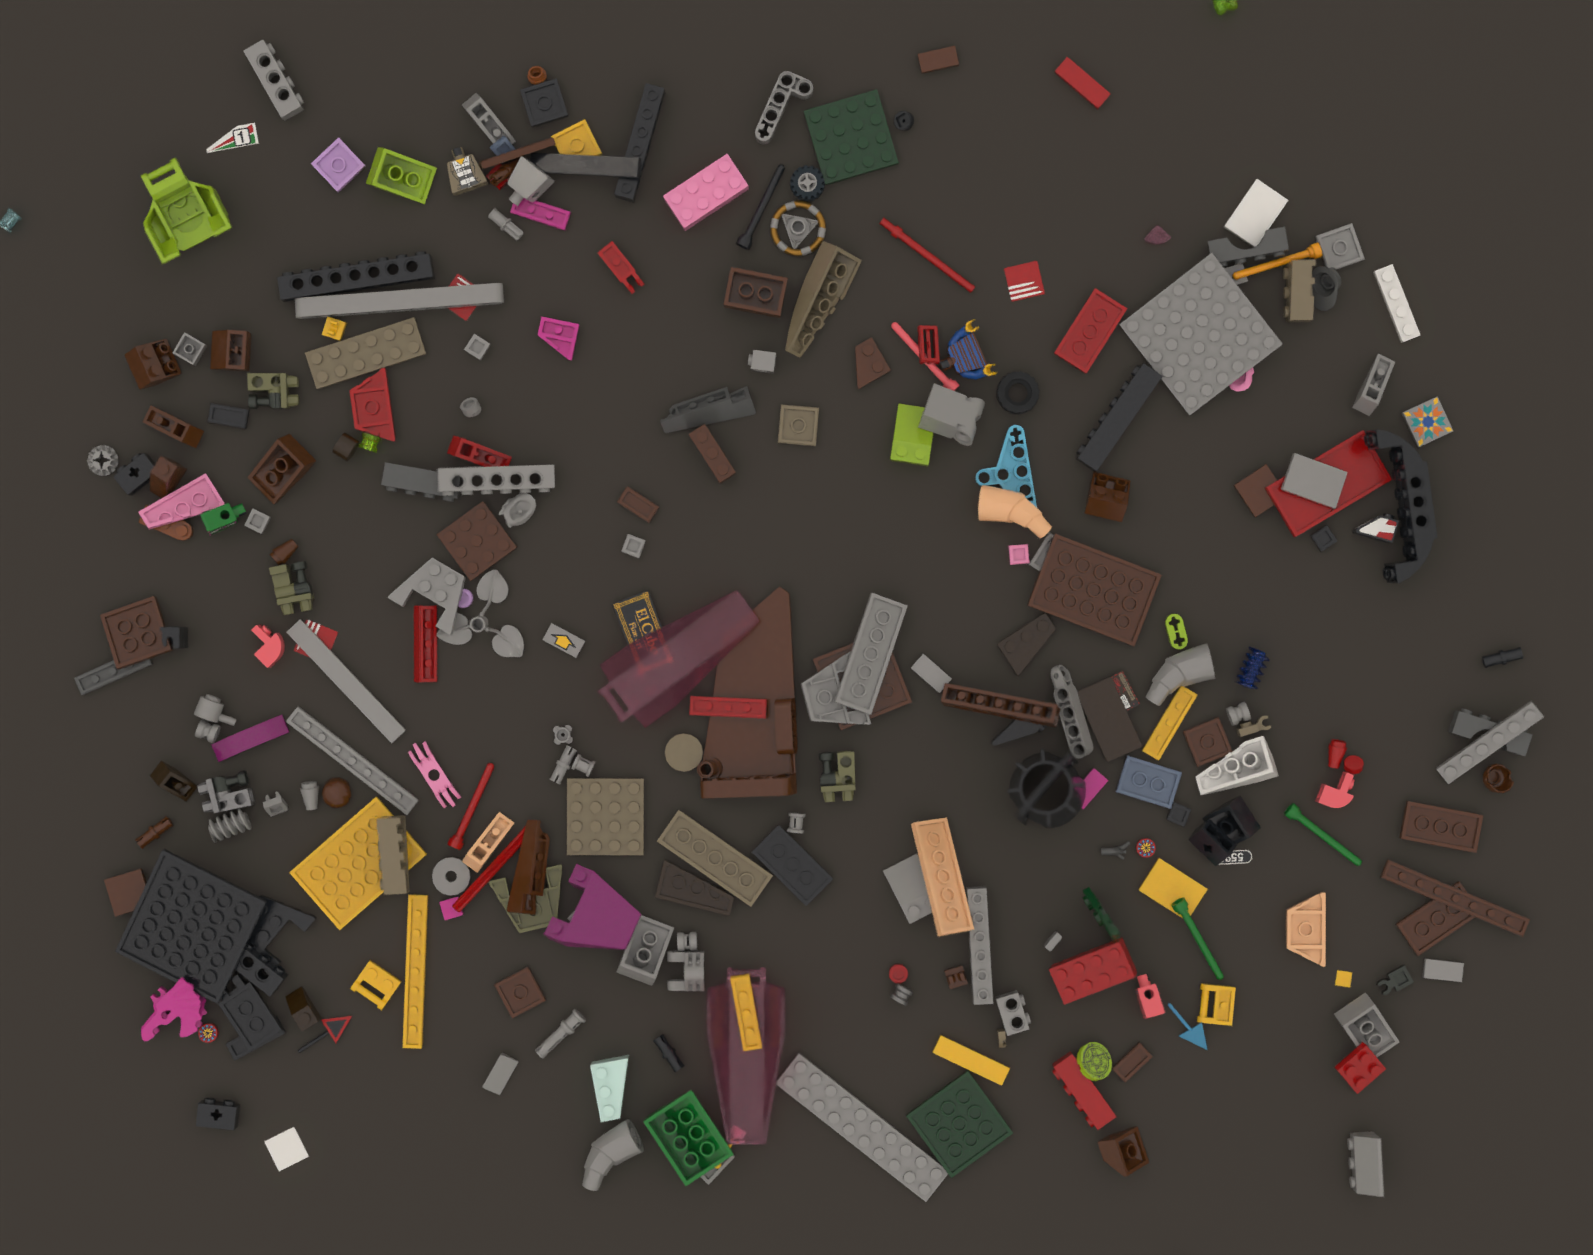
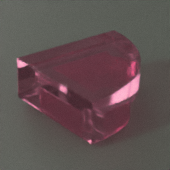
[1144,225,1171,245]

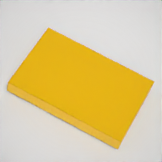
[1138,858,1208,918]

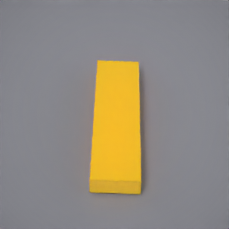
[1142,686,1197,761]
[730,974,763,1051]
[932,1035,1010,1086]

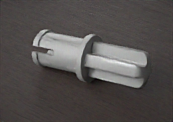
[488,208,523,240]

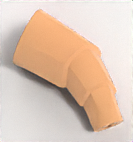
[978,485,1052,538]

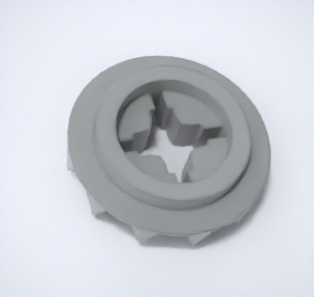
[87,445,118,476]

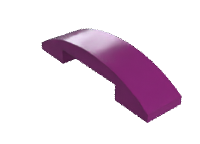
[211,715,290,762]

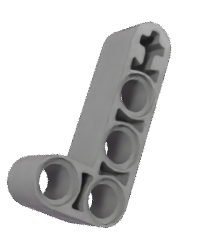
[755,71,813,144]

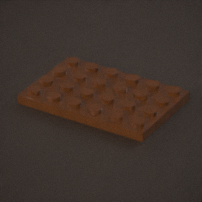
[1027,534,1162,646]

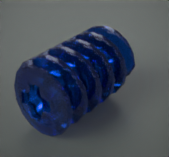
[1235,647,1270,689]

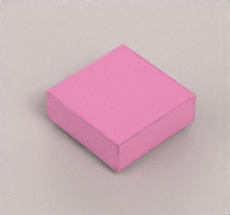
[1008,544,1029,565]

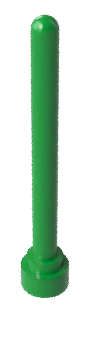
[1284,803,1362,866]
[1171,898,1224,980]

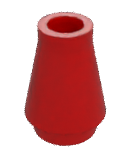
[1328,739,1347,769]

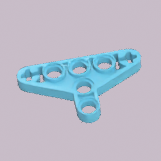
[975,425,1037,507]

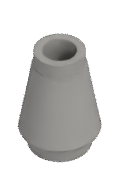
[300,781,319,810]

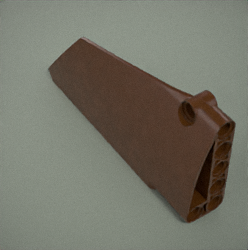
[697,586,798,798]

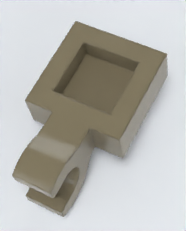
[1236,715,1271,737]

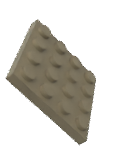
[567,778,644,855]

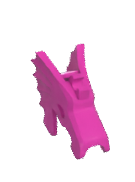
[141,977,207,1041]

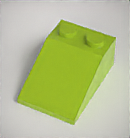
[366,147,437,204]
[890,404,933,466]

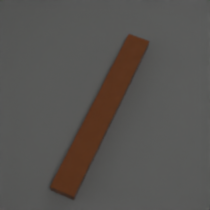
[1380,859,1530,937]

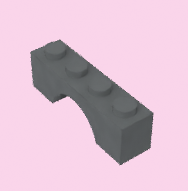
[1208,227,1289,267]
[1448,708,1532,757]

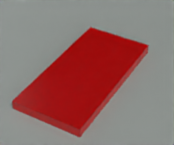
[1265,430,1392,537]

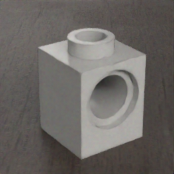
[748,350,776,373]

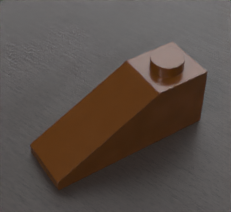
[143,405,204,448]

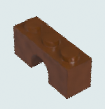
[689,424,736,484]

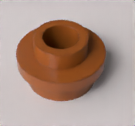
[527,66,547,85]

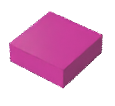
[439,896,464,920]

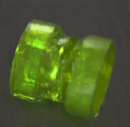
[1213,0,1238,15]

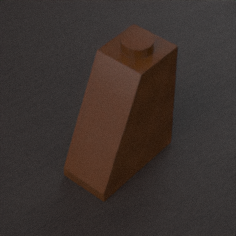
[150,456,187,498]

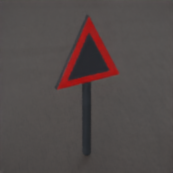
[298,1016,352,1053]

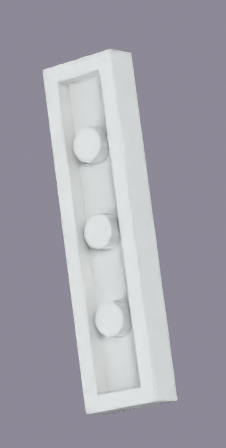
[1373,264,1420,343]

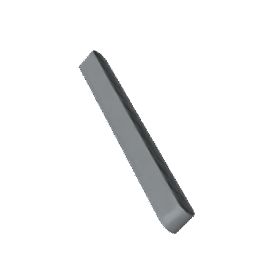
[294,283,504,319]

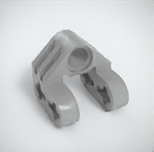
[667,950,705,991]

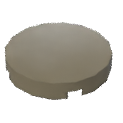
[665,733,703,772]

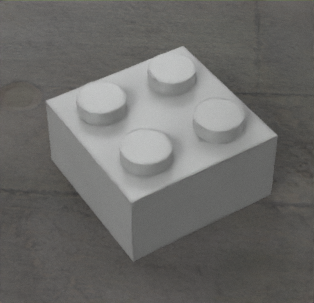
[173,332,208,366]

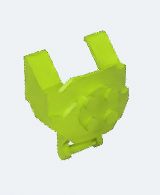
[141,158,232,264]

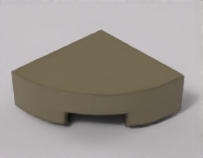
[997,1028,1007,1048]

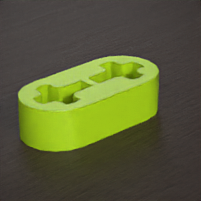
[1165,614,1188,649]

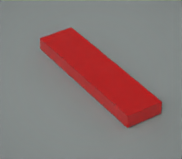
[689,696,767,719]

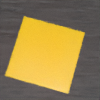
[1335,970,1352,988]

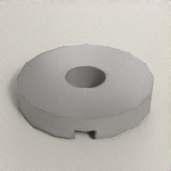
[432,857,471,896]

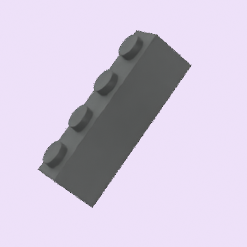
[381,462,462,502]

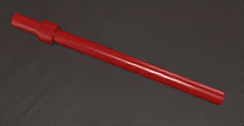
[879,218,975,293]

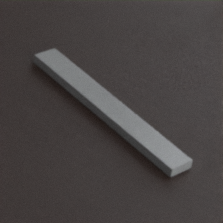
[286,619,406,743]
[286,706,419,815]

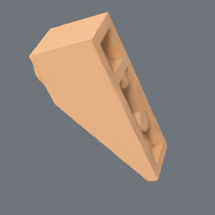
[462,812,514,873]

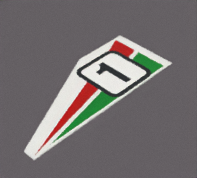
[206,123,259,153]

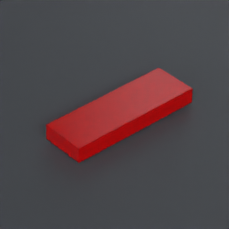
[1054,57,1111,109]

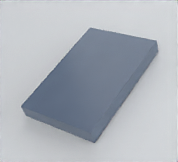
[1115,755,1182,809]

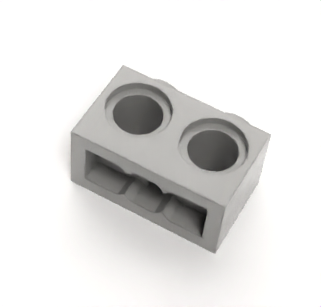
[995,990,1031,1036]

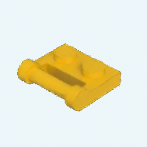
[350,960,402,1011]
[1197,983,1236,1026]

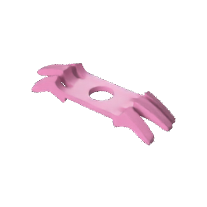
[408,741,461,808]

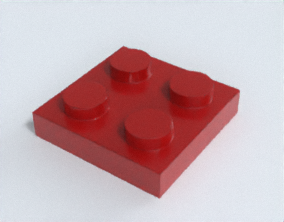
[1334,1042,1386,1094]

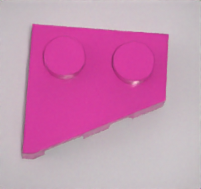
[538,316,580,361]

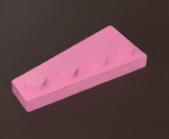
[138,473,225,530]

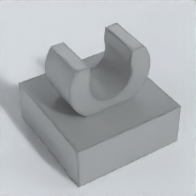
[263,791,289,817]

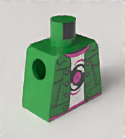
[200,503,247,536]

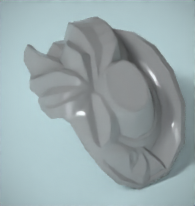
[499,493,536,528]

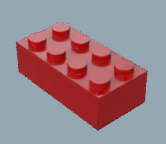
[1049,937,1137,1005]

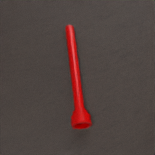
[447,763,494,850]

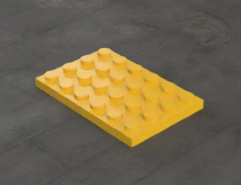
[289,797,427,930]

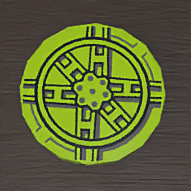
[1077,1042,1112,1081]

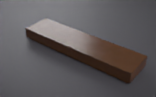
[479,137,556,169]

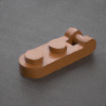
[139,505,193,541]

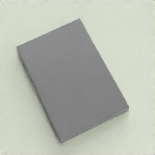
[1281,453,1348,509]

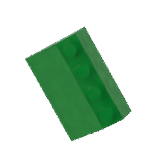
[643,1089,734,1186]

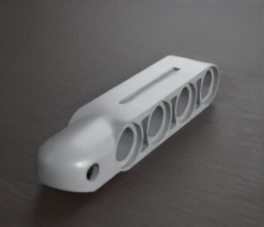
[1050,665,1093,758]

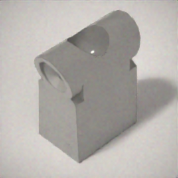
[918,383,985,446]

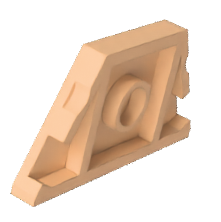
[1286,892,1326,967]

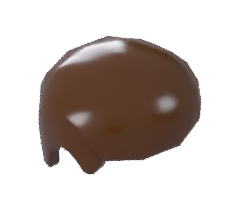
[1483,764,1514,793]
[322,777,351,808]

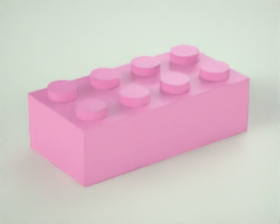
[663,154,749,231]

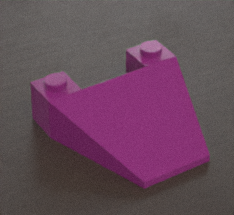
[544,864,642,950]

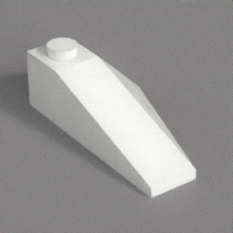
[1196,736,1279,795]

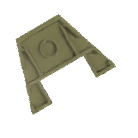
[488,864,563,933]

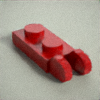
[597,241,644,294]

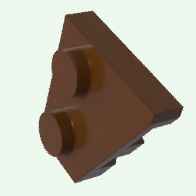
[855,337,891,389]

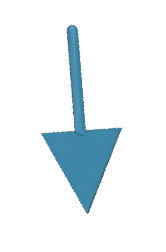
[1167,1003,1208,1050]

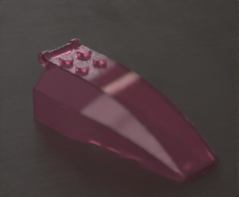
[598,590,759,728]
[707,968,785,1144]

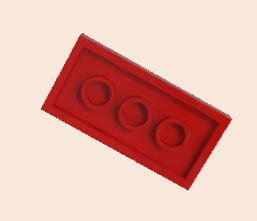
[1054,288,1128,374]

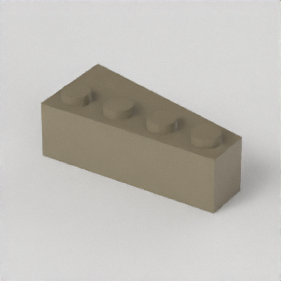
[377,815,410,895]

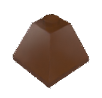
[1098,1126,1149,1177]

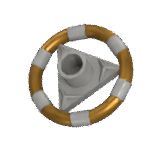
[770,200,826,256]

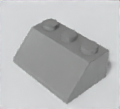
[1347,1131,1384,1197]

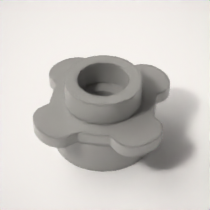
[553,725,573,745]

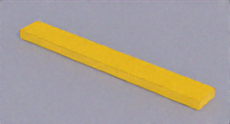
[402,894,428,1049]

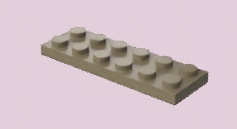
[305,317,427,390]
[657,810,773,907]

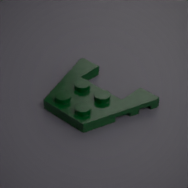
[1082,887,1121,940]

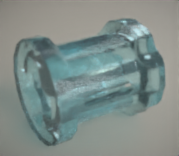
[0,207,23,233]

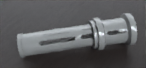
[535,1009,586,1059]

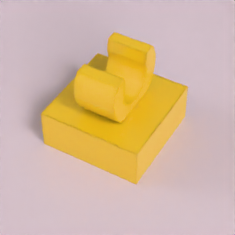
[322,316,347,341]

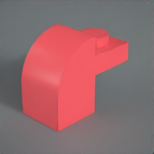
[252,625,285,668]
[1315,771,1355,808]

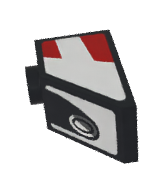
[1352,513,1399,544]

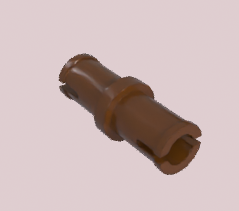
[489,157,520,186]
[135,816,174,849]

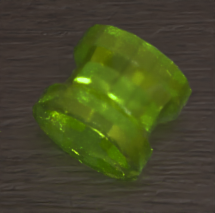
[358,432,381,453]

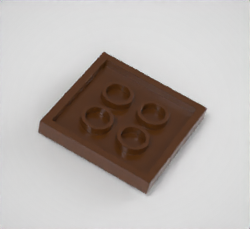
[437,501,518,581]
[100,596,173,670]

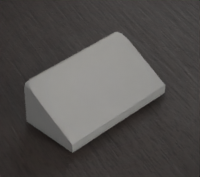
[482,1052,519,1095]

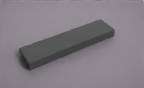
[74,658,153,695]

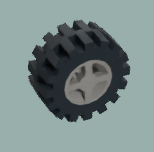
[790,165,825,202]

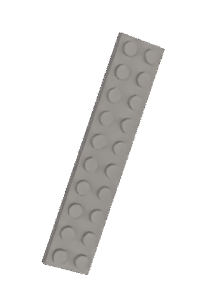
[775,1053,948,1202]

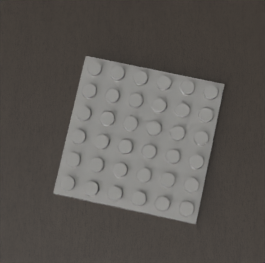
[1119,253,1282,415]

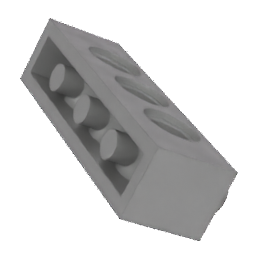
[243,40,304,121]

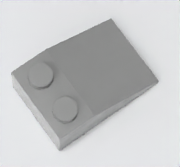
[883,853,932,924]
[616,915,674,986]
[1334,992,1399,1057]

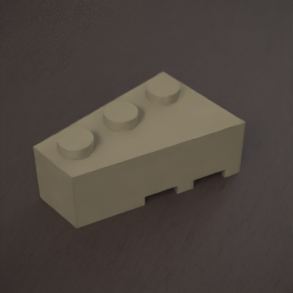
[1283,260,1316,322]

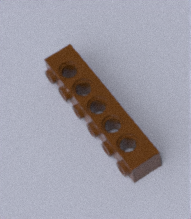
[941,683,1060,728]

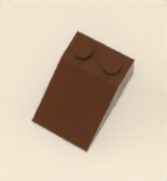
[247,434,316,504]

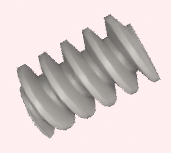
[208,808,252,843]

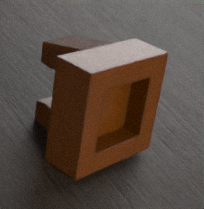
[944,965,968,989]

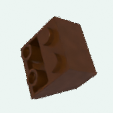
[210,330,251,372]
[125,339,182,390]
[1085,472,1130,522]

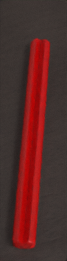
[452,826,526,912]

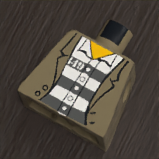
[447,147,489,196]

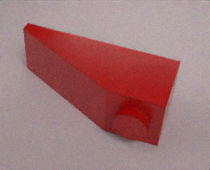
[447,435,512,467]

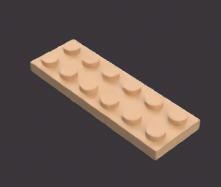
[911,817,974,937]

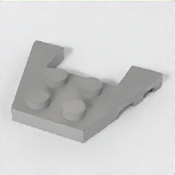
[388,558,466,636]
[801,652,871,725]

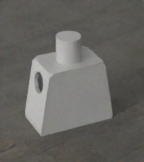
[508,156,555,206]

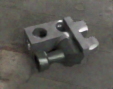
[197,770,256,813]

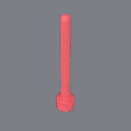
[891,322,960,391]

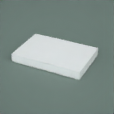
[1224,179,1288,248]

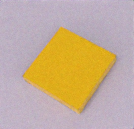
[551,119,602,156]

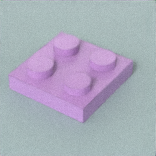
[311,137,366,193]

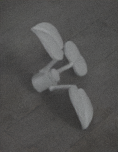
[437,569,524,657]

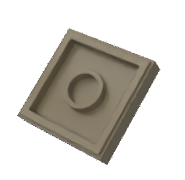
[778,405,819,446]

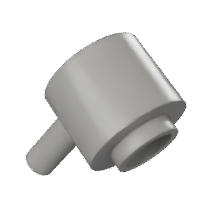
[194,694,236,726]

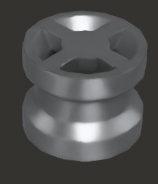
[890,983,913,1006]

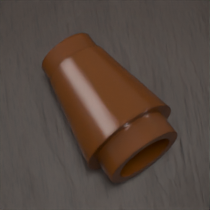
[269,539,298,566]

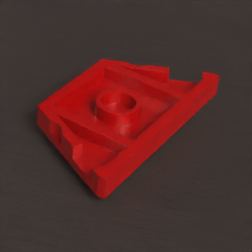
[349,368,396,442]

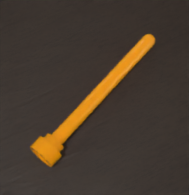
[1232,242,1322,280]

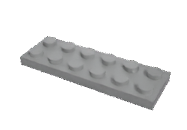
[834,593,908,715]

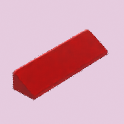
[414,606,437,682]

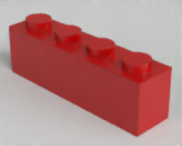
[1052,1051,1116,1130]

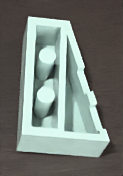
[590,1055,629,1122]

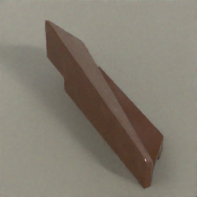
[507,820,550,915]

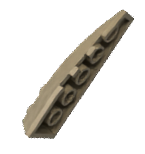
[785,241,862,358]

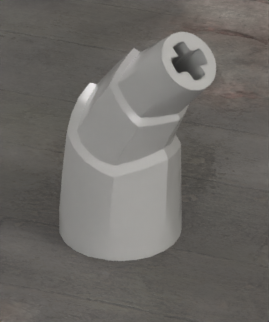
[1146,643,1215,706]
[582,1119,644,1191]

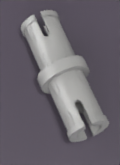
[550,745,577,784]

